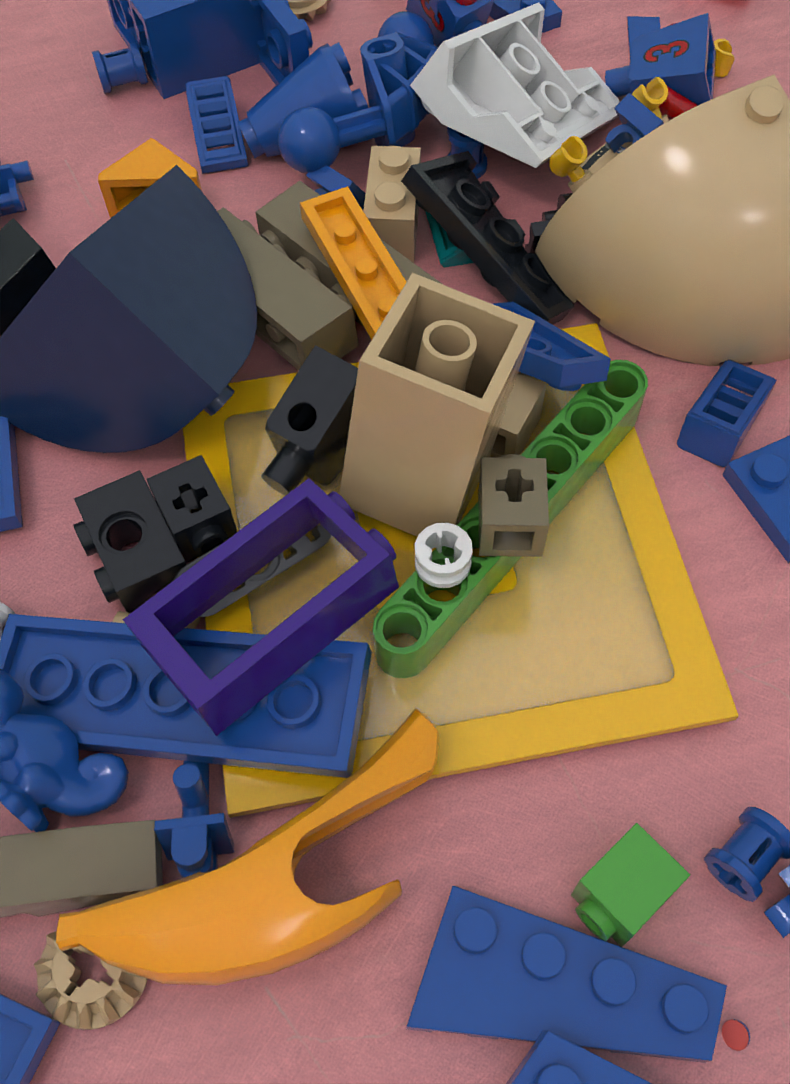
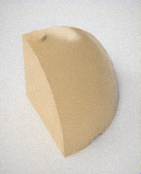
[535,75,790,366]

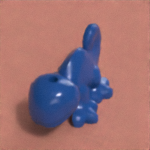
[0,669,129,832]

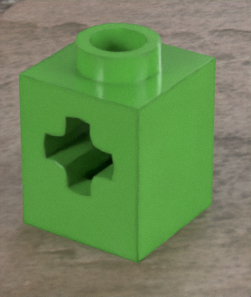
[571,823,690,947]

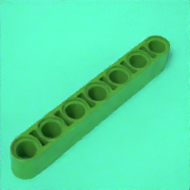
[373,360,648,679]

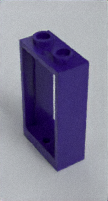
[122,478,399,736]

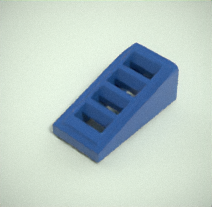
[185,76,248,174]
[677,360,777,467]

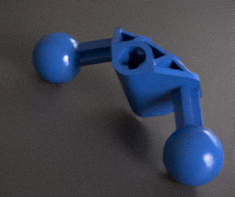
[278,11,438,174]

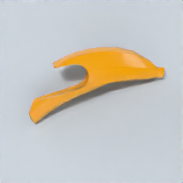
[56,709,439,986]

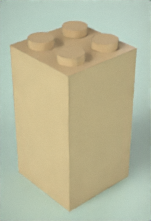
[339,272,535,537]

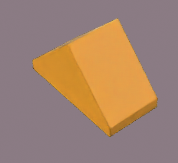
[98,138,202,217]

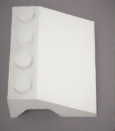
[410,2,620,168]

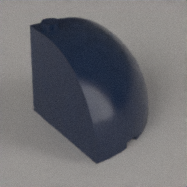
[0,165,257,453]

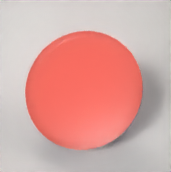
[722,1019,750,1051]

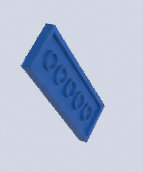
[0,614,372,778]

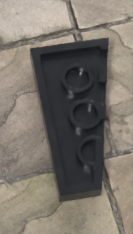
[401,151,574,325]

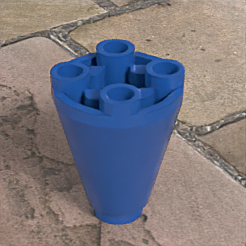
[238,42,369,158]

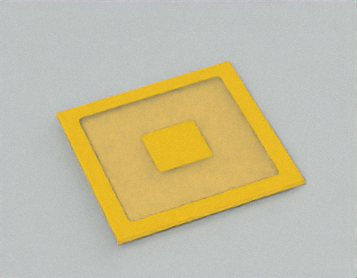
[183,323,739,818]

